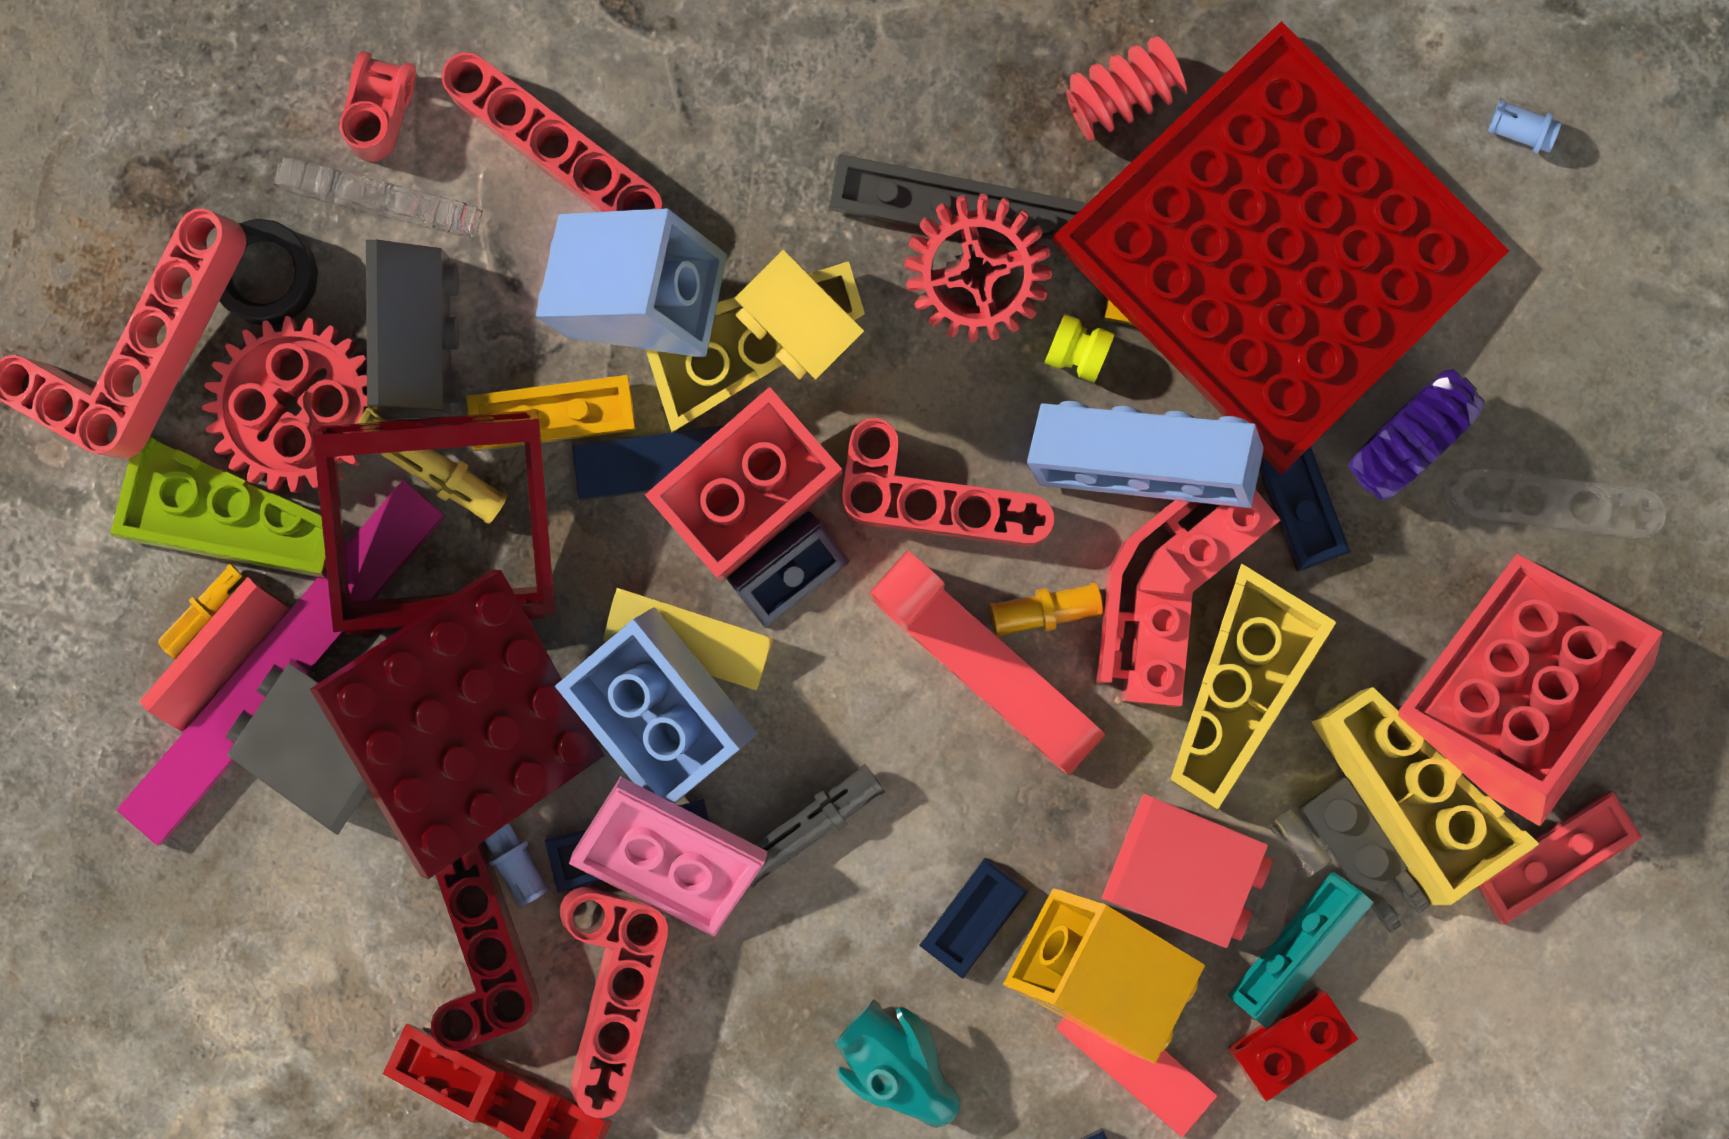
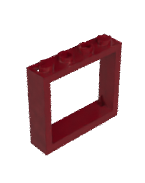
[313,410,555,638]

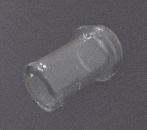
[1266,805,1332,879]

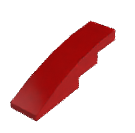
[383,1024,613,1139]

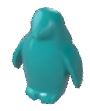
[833,999,960,1128]

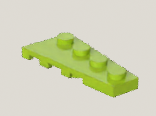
[110,436,327,578]

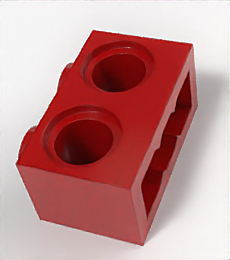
[1227,987,1359,1102]

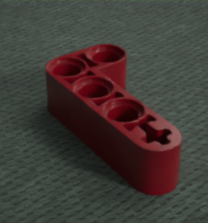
[431,841,539,1051]

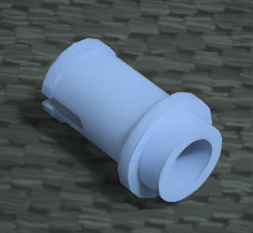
[1487,99,1562,154]

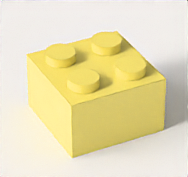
[735,250,864,380]

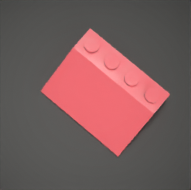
[1398,553,1663,826]

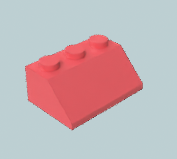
[645,387,844,583]

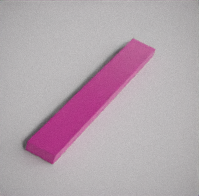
[117,480,446,846]

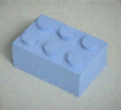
[555,607,759,804]

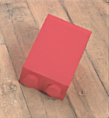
[1102,793,1273,948]

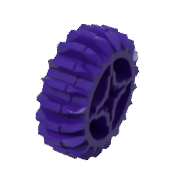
[1349,369,1485,500]

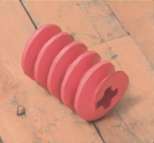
[1065,36,1187,142]

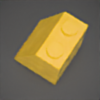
[1003,888,1205,1064]

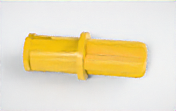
[158,563,247,660]

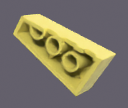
[645,261,865,432]
[1170,563,1336,813]
[1310,687,1539,905]

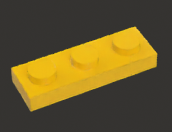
[466,375,636,452]

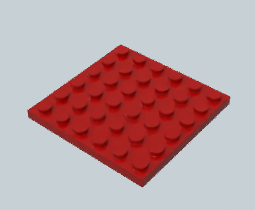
[1051,21,1509,475]

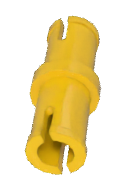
[989,582,1103,637]

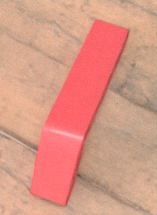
[442,52,665,212]
[0,208,246,459]
[869,550,1106,776]

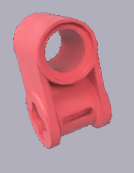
[340,51,416,162]

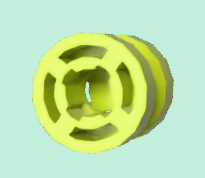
[1044,313,1115,384]

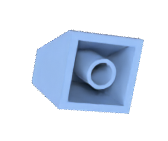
[536,209,727,357]

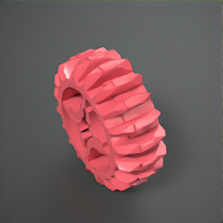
[904,194,1052,342]

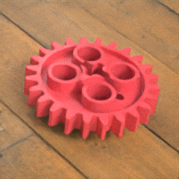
[202,316,369,494]

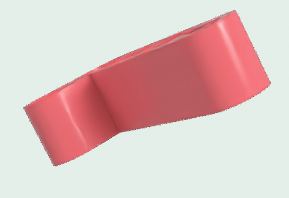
[842,418,1054,547]
[560,887,668,1118]

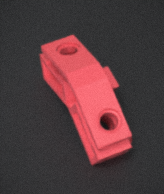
[1096,489,1281,707]

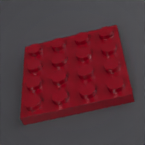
[310,569,605,880]

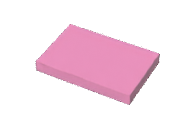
[569,776,768,937]

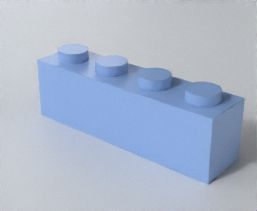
[1027,401,1264,508]

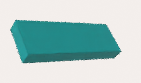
[1227,871,1374,1029]

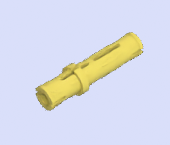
[357,407,508,524]

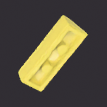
[602,588,774,691]

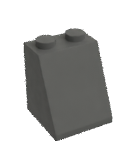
[225,658,369,835]

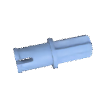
[484,823,550,907]

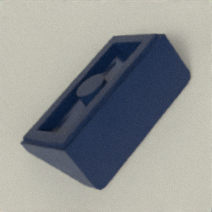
[727,511,850,628]

